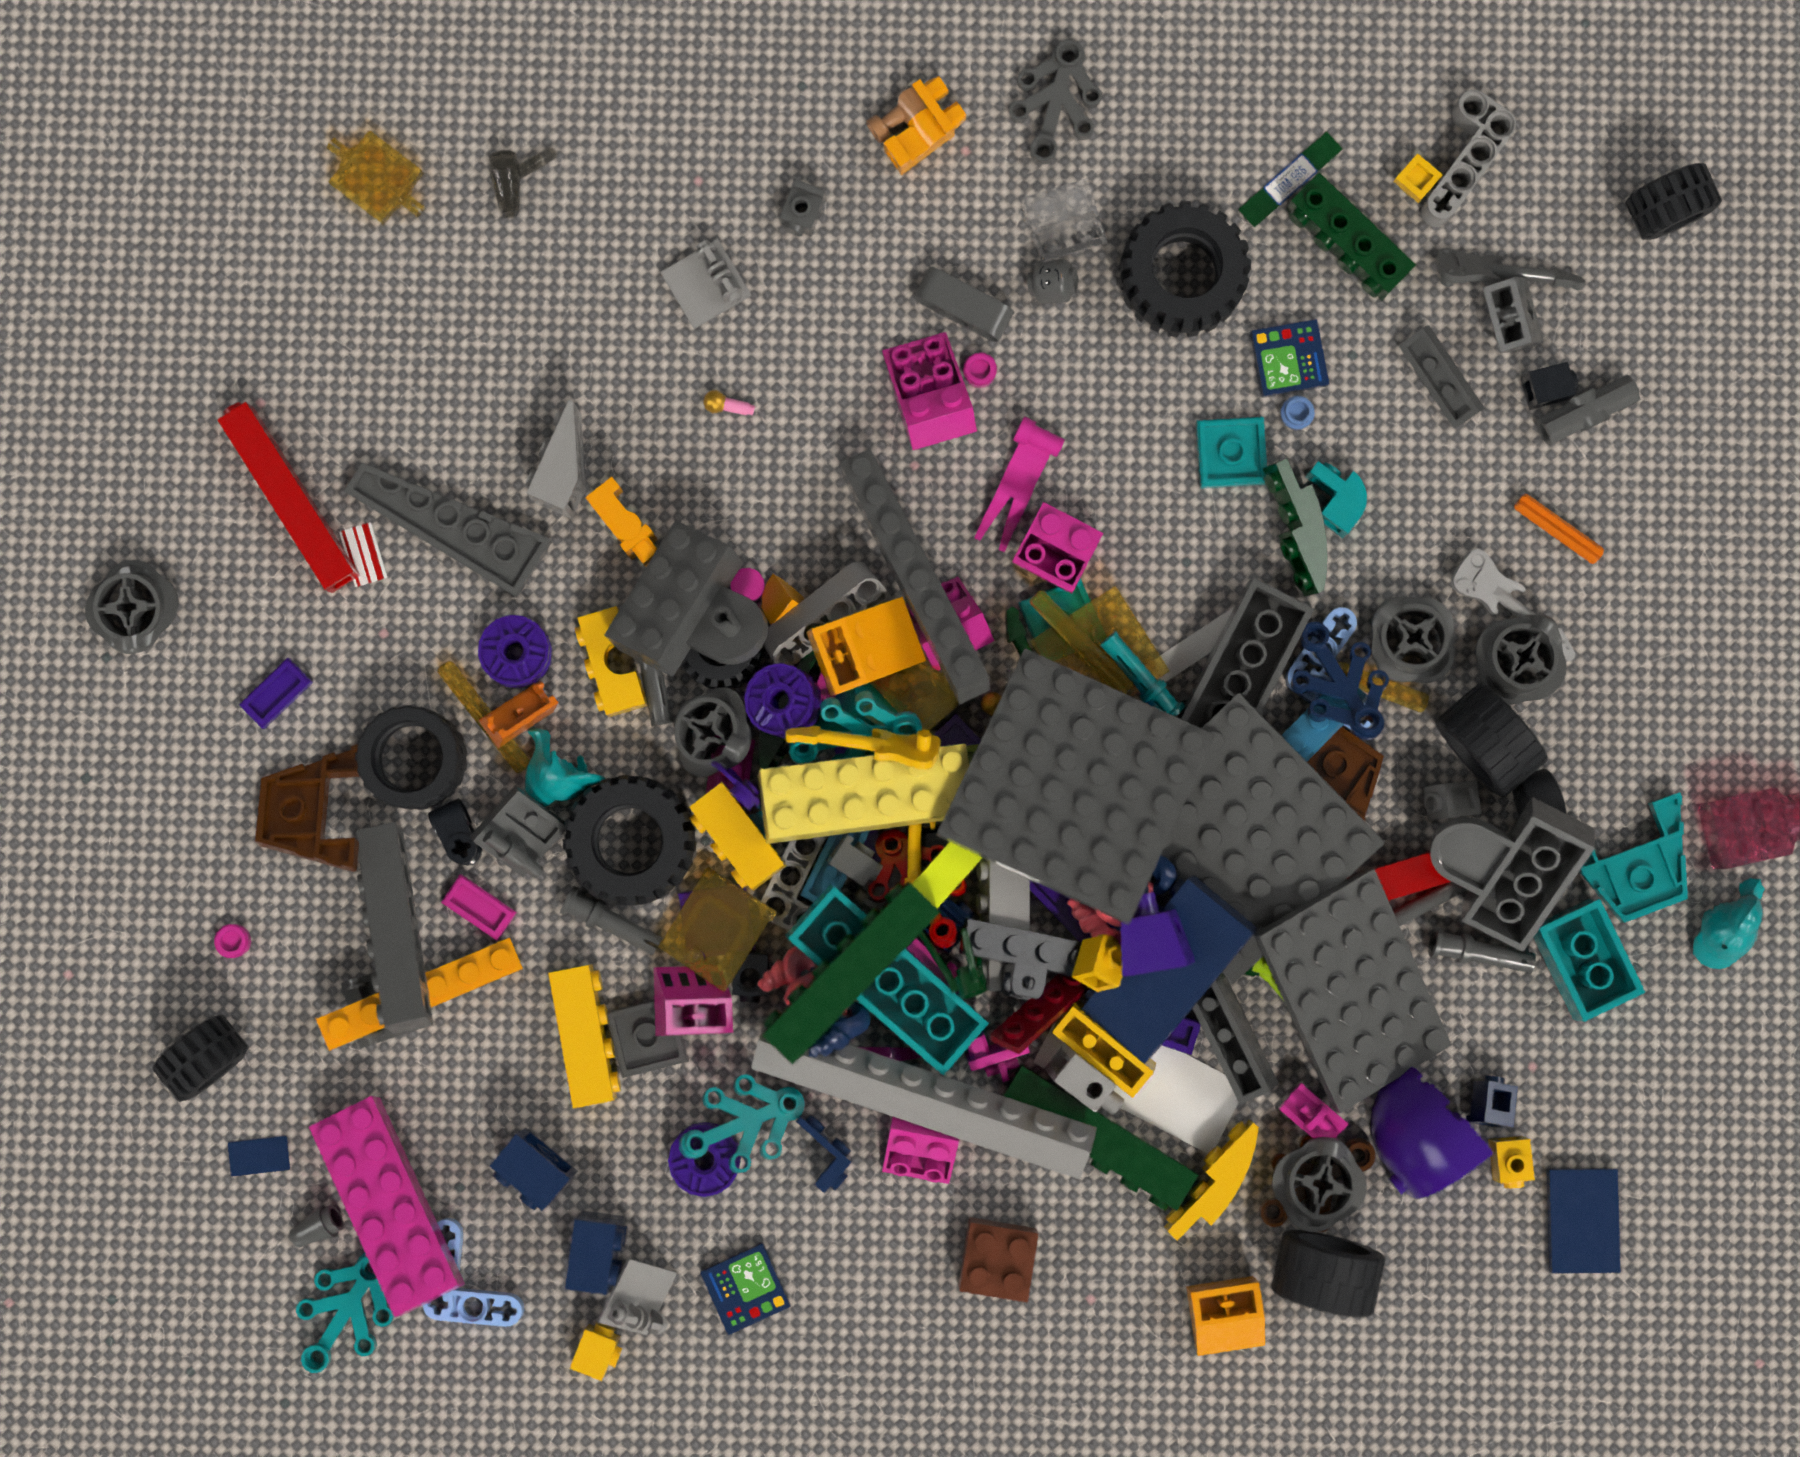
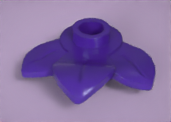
[710,761,761,810]

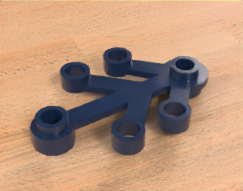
[1290,622,1389,740]

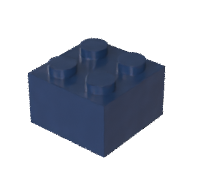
[489,1128,578,1211]
[565,1211,628,1295]

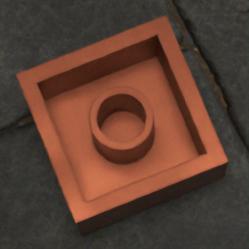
[958,1217,1039,1303]

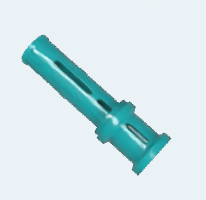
[1100,631,1185,717]

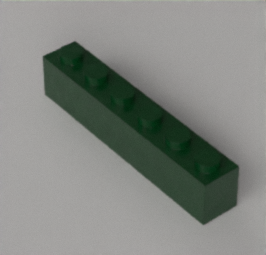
[761,881,940,1065]
[1001,1064,1198,1211]

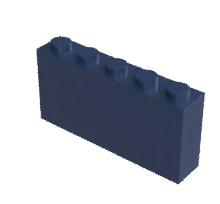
[1081,875,1258,1064]

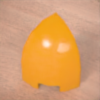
[761,573,805,625]

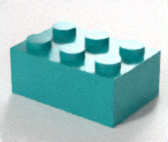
[1533,899,1646,1022]

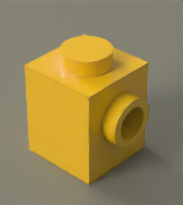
[1072,934,1123,992]
[1488,1136,1535,1189]
[569,1322,623,1381]

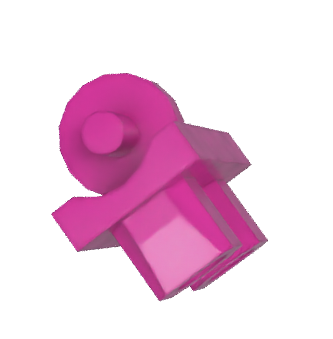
[965,1032,1030,1083]
[1278,1083,1348,1139]

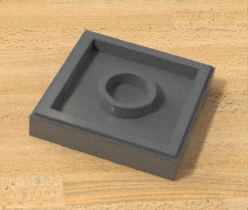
[607,1000,689,1078]

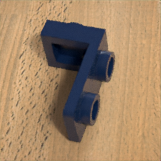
[796,1114,852,1194]

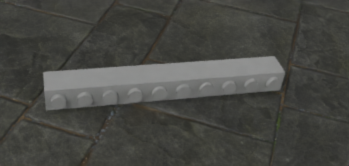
[751,1027,1097,1180]

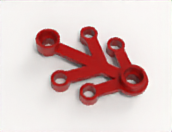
[868,830,966,948]

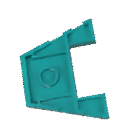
[1579,792,1688,923]

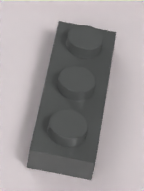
[1398,325,1485,429]

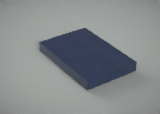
[1547,1168,1621,1274]

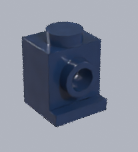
[1466,1075,1518,1128]

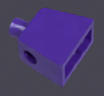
[1121,892,1195,977]

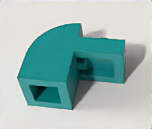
[1305,461,1367,538]

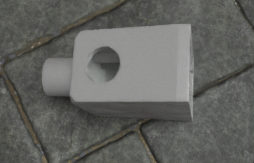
[1044,1043,1124,1115]

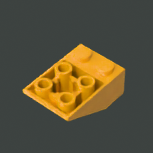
[807,596,926,696]

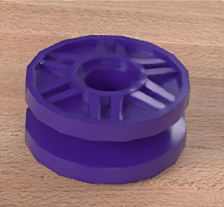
[478,615,553,689]
[744,663,822,738]
[668,1122,741,1197]

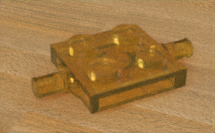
[327,130,425,226]

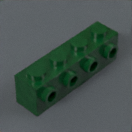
[1286,172,1416,301]

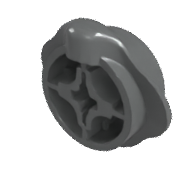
[85,560,179,654]
[1372,597,1455,683]
[1475,615,1567,705]
[674,687,751,777]
[1272,1137,1367,1232]

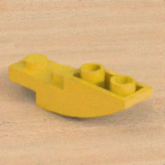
[1164,1120,1259,1241]

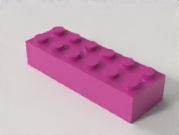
[309,1096,465,1317]

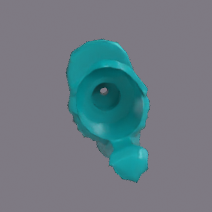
[525,727,605,807]
[1693,878,1765,969]

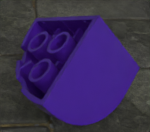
[1370,1066,1494,1199]

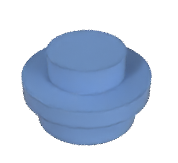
[1280,396,1315,430]

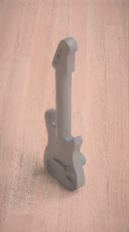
[1451,549,1575,662]

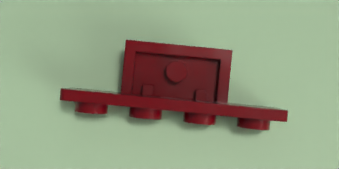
[990,974,1090,1054]

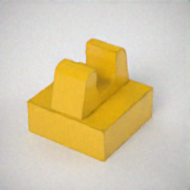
[1393,153,1443,203]

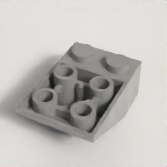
[525,400,586,519]

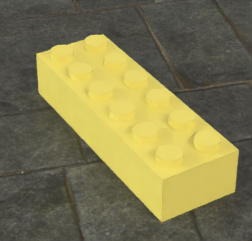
[757,744,969,844]

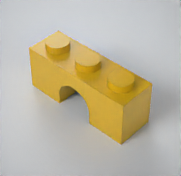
[575,606,648,717]

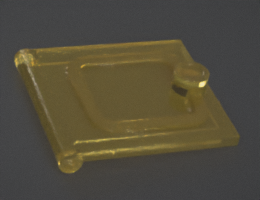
[658,867,776,992]

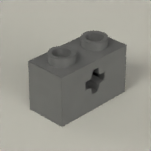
[1483,277,1544,353]

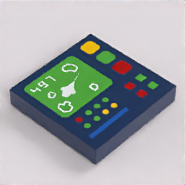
[1250,319,1329,398]
[700,1242,791,1335]

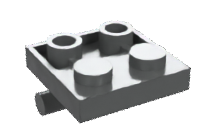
[470,785,566,878]

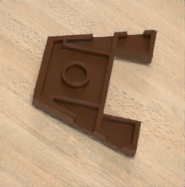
[1307,727,1384,821]
[255,744,359,872]

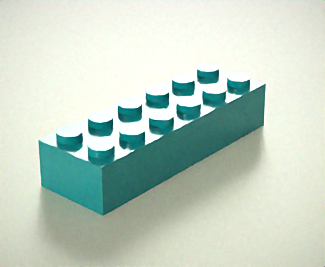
[785,884,989,1076]

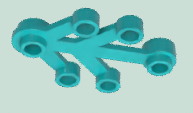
[789,691,922,764]
[679,1074,805,1174]
[296,1253,395,1373]

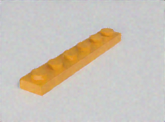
[316,937,523,1051]

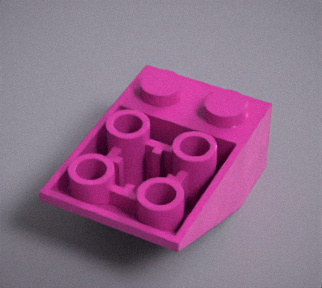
[882,332,977,450]

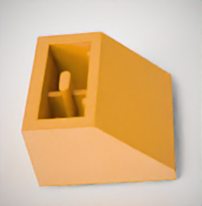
[1186,1276,1265,1356]

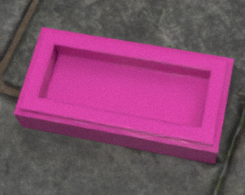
[441,874,518,941]

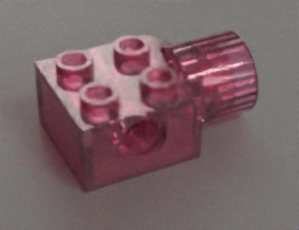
[1697,787,1800,870]

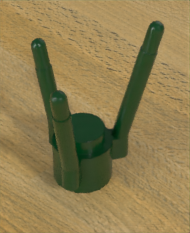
[919,928,987,999]

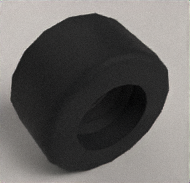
[1512,769,1567,816]

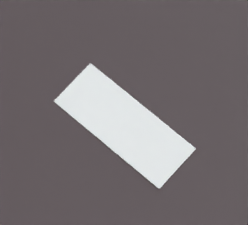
[1033,999,1239,1154]

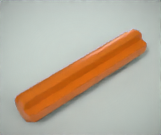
[1514,494,1605,564]

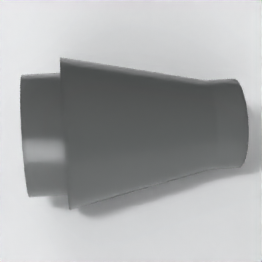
[289,1205,344,1248]

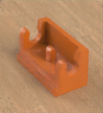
[479,681,559,748]

